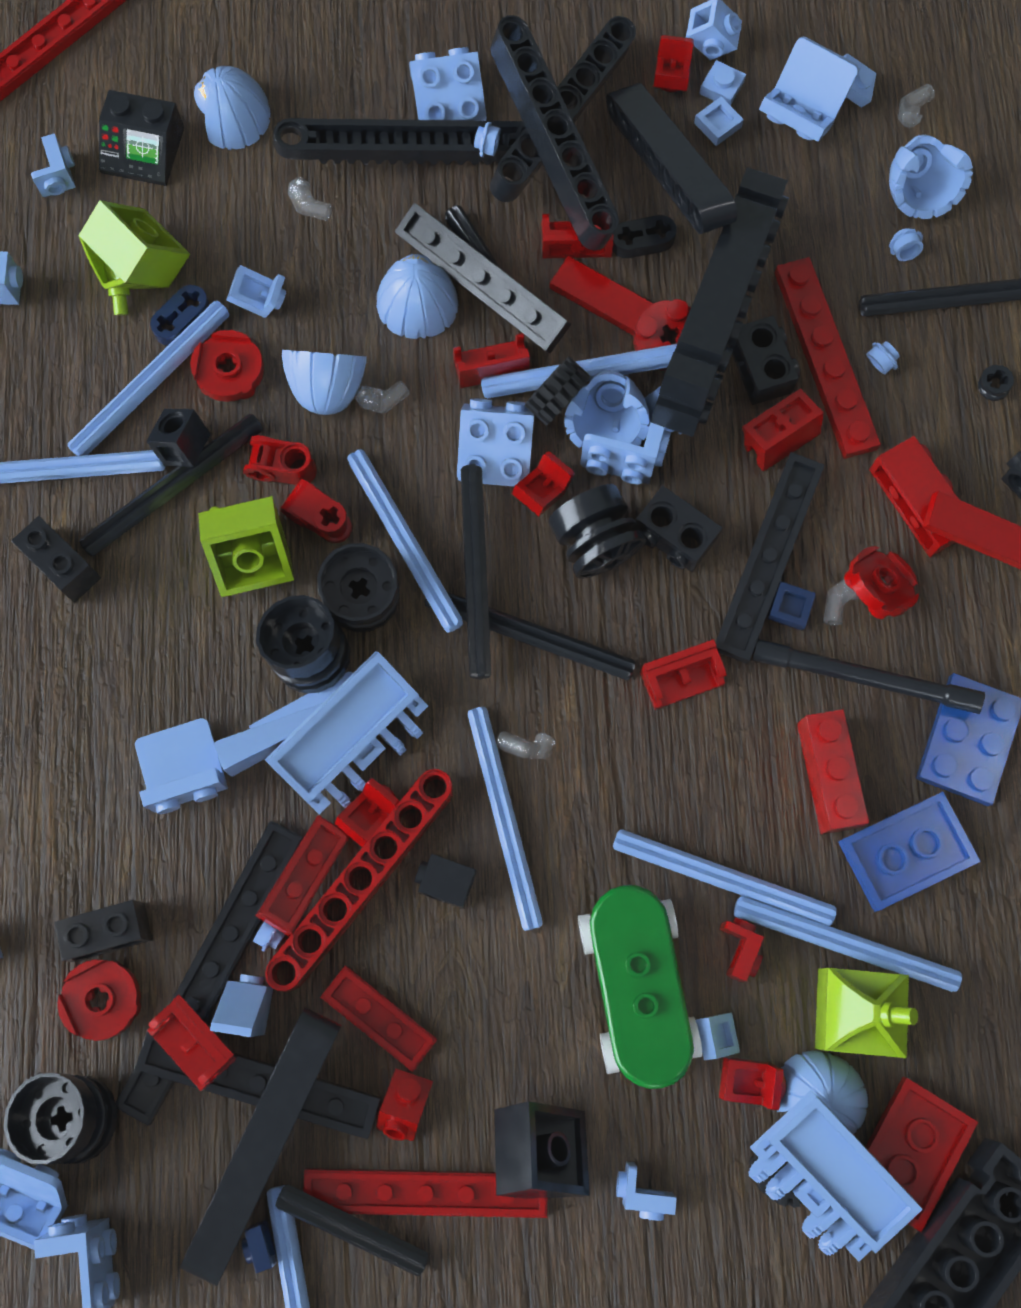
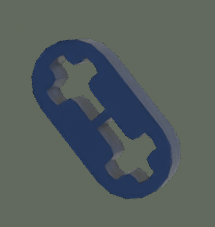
[150,285,210,345]

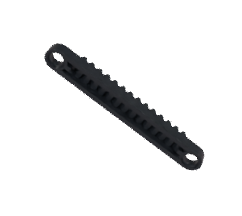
[273,118,531,165]

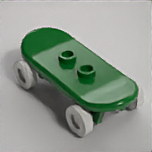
[578,885,702,1089]

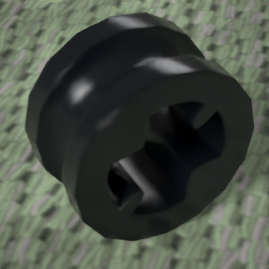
[978,365,1014,401]

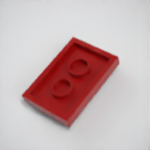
[865,1077,978,1232]

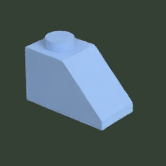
[210,974,273,1037]

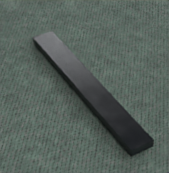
[116,820,304,1126]

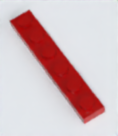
[774,257,881,459]

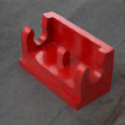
[541,214,614,259]
[453,333,530,388]
[742,388,824,472]
[640,639,727,710]
[147,994,236,1092]

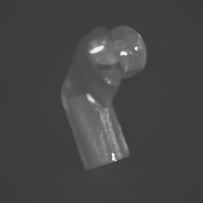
[898,84,935,128]
[288,177,331,221]
[355,380,410,413]
[823,579,859,626]
[496,731,555,760]

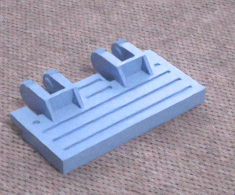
[265,651,428,815]
[748,1090,923,1262]

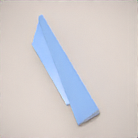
[213,671,353,777]

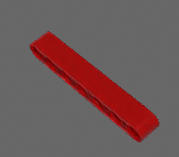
[265,769,453,992]

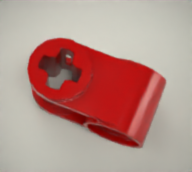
[243,435,317,485]
[279,479,352,543]

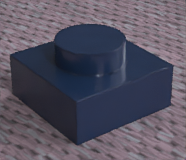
[767,581,816,631]
[242,1219,278,1273]

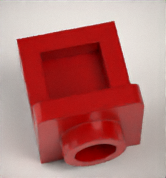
[653,35,694,92]
[511,451,575,516]
[334,778,400,847]
[719,917,764,982]
[719,1057,786,1110]
[376,1068,433,1141]

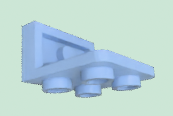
[759,37,859,142]
[409,47,487,121]
[457,398,535,487]
[580,414,671,485]
[135,718,228,814]
[0,1149,68,1250]
[34,1214,120,1308]

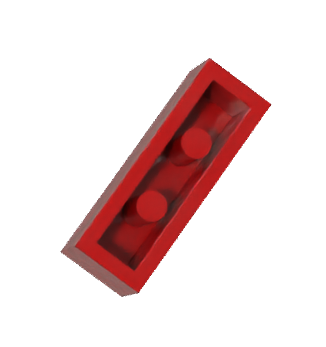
[869,436,959,558]
[797,709,869,835]

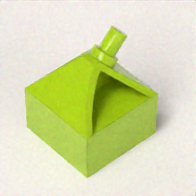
[78,200,190,315]
[198,496,294,597]
[815,968,918,1058]

